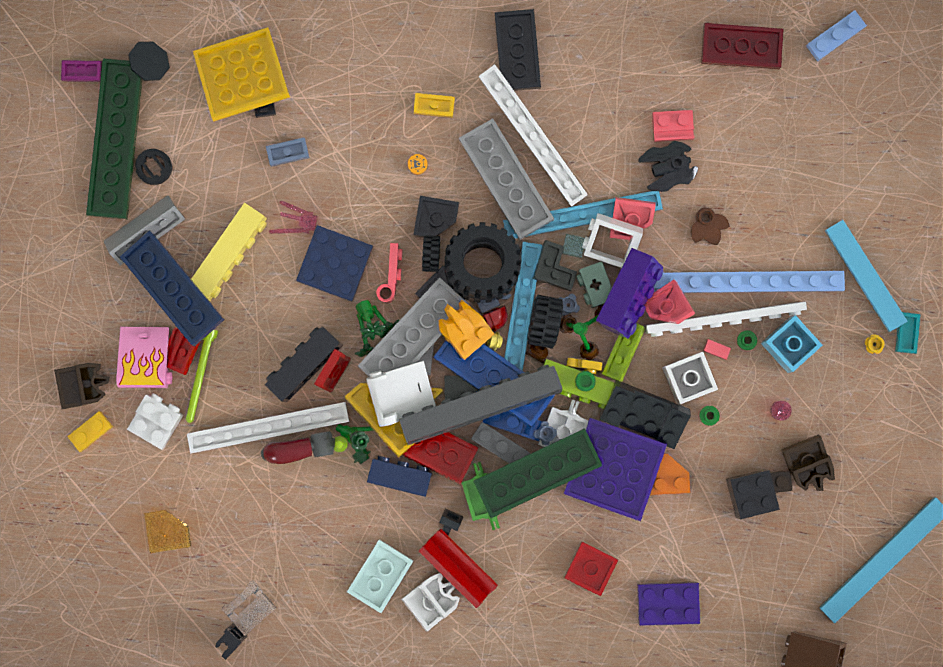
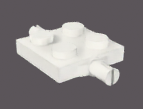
[538,400,589,447]

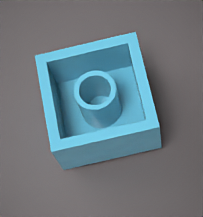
[761,315,823,373]

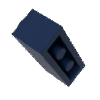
[367,455,432,497]

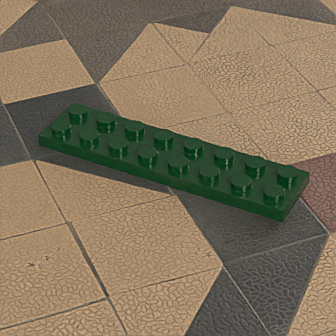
[86,58,143,220]

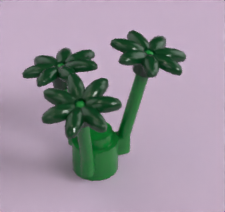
[355,300,400,357]

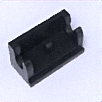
[215,623,248,660]

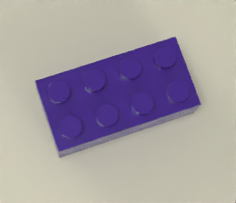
[596,248,664,339]

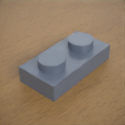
[266,137,310,167]

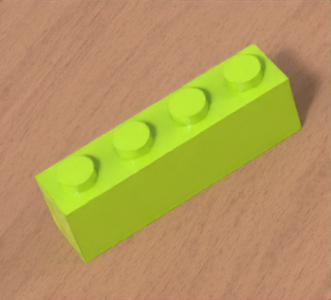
[543,359,614,409]

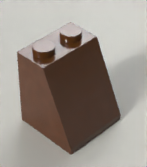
[781,631,847,667]

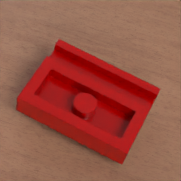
[167,327,201,375]

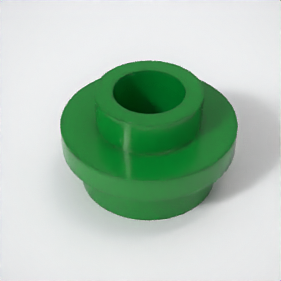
[737,330,757,350]
[699,406,720,426]

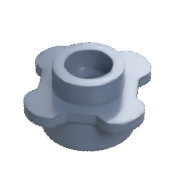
[559,294,580,316]
[533,421,557,446]

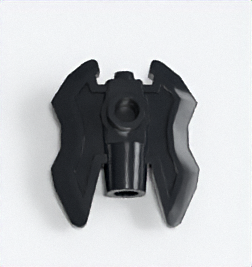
[638,141,698,192]

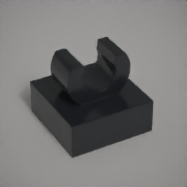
[255,103,276,118]
[439,508,463,536]

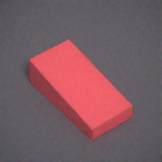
[703,339,731,360]

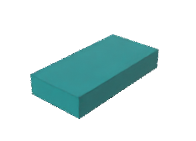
[895,312,921,354]

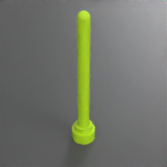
[186,330,218,423]
[334,436,348,452]

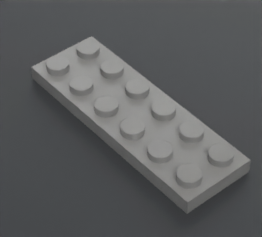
[459,119,554,240]
[358,278,469,377]

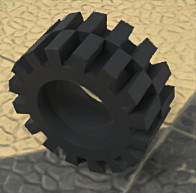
[422,235,440,272]

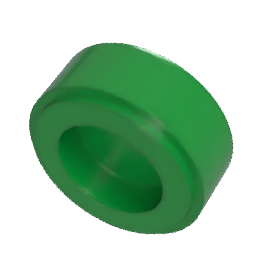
[575,371,596,392]

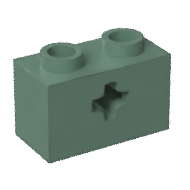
[576,261,612,308]

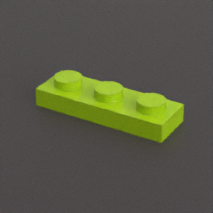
[602,323,645,382]

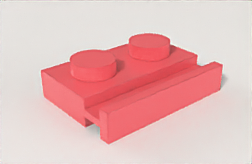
[652,110,694,142]

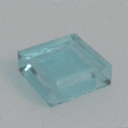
[562,234,585,258]

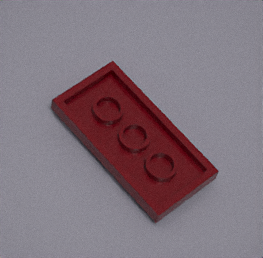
[701,23,784,69]

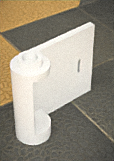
[366,361,436,427]

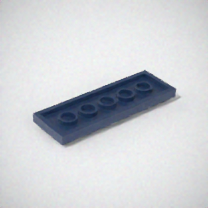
[120,230,225,347]

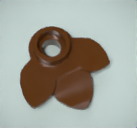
[691,207,730,245]

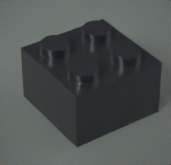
[726,469,780,520]

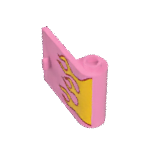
[116,327,172,388]

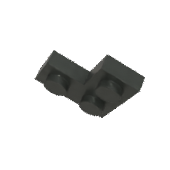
[533,240,577,291]

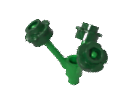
[336,424,374,465]

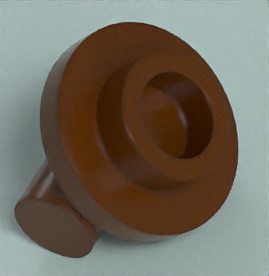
[526,345,548,364]

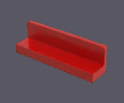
[419,529,498,608]

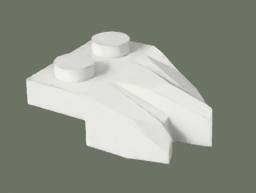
[401,573,460,632]

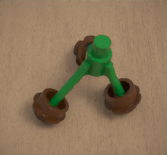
[559,305,603,360]

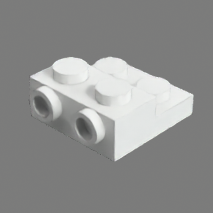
[127,393,183,450]

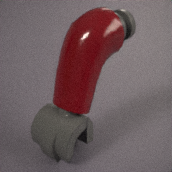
[261,431,335,464]

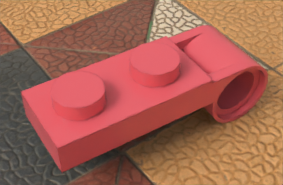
[376,243,403,304]

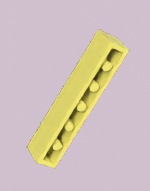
[192,203,267,301]

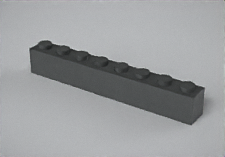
[399,365,563,445]

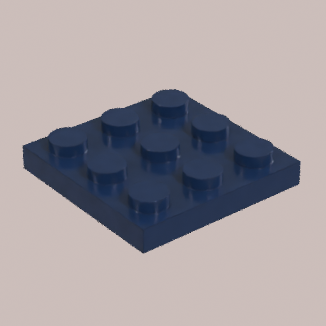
[296,225,373,302]

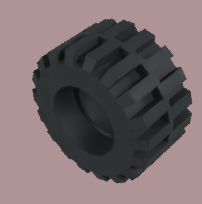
[527,295,563,349]

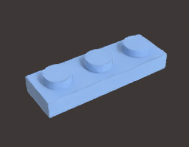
[806,10,867,62]

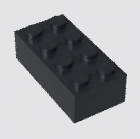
[265,326,343,402]

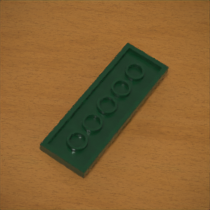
[473,428,602,518]

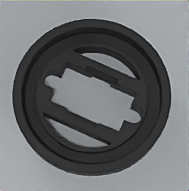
[135,149,172,185]

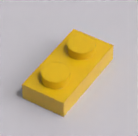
[413,93,455,118]
[67,411,113,452]

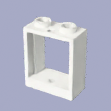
[582,213,643,268]

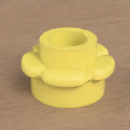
[487,332,503,351]

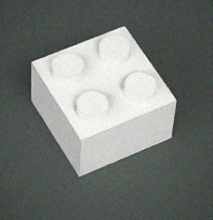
[662,352,718,404]

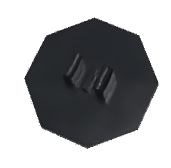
[128,41,170,81]

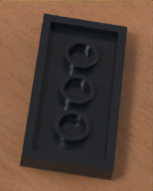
[495,9,541,91]

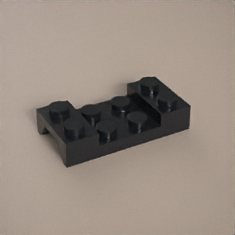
[600,380,691,449]

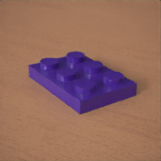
[637,582,700,626]

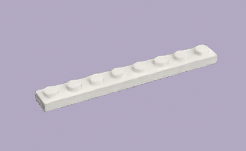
[479,65,588,207]
[644,302,807,337]
[187,402,350,454]

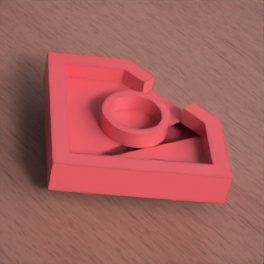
[610,197,656,240]
[645,280,695,324]

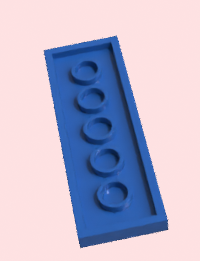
[433,341,555,428]

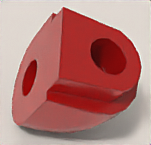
[481,305,508,332]

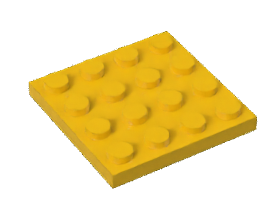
[193,27,290,122]

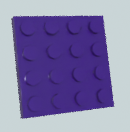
[564,418,667,522]

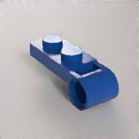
[483,411,543,442]

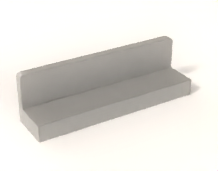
[104,196,185,266]

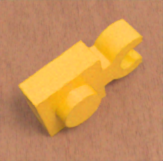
[566,358,602,374]

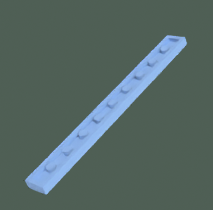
[654,271,845,293]

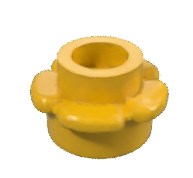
[865,334,885,354]

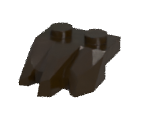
[54,363,110,410]
[781,434,835,491]

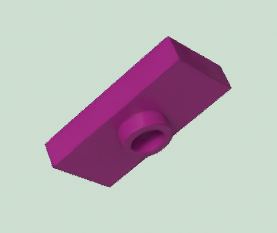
[61,60,102,82]

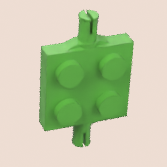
[461,462,512,530]

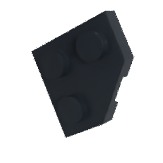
[413,196,459,237]

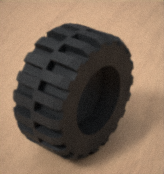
[444,222,522,303]

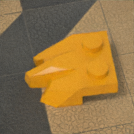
[439,299,494,360]

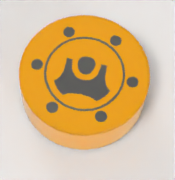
[408,154,428,175]

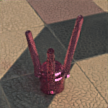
[269,201,317,234]

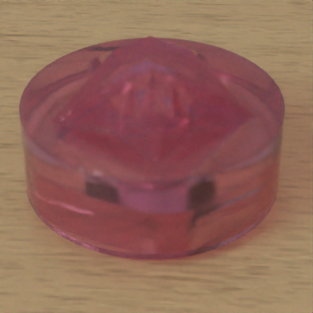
[770,401,792,421]

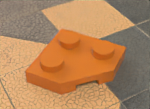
[650,453,690,495]

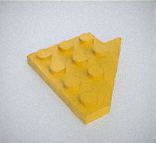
[345,383,443,458]

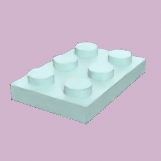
[347,539,414,613]

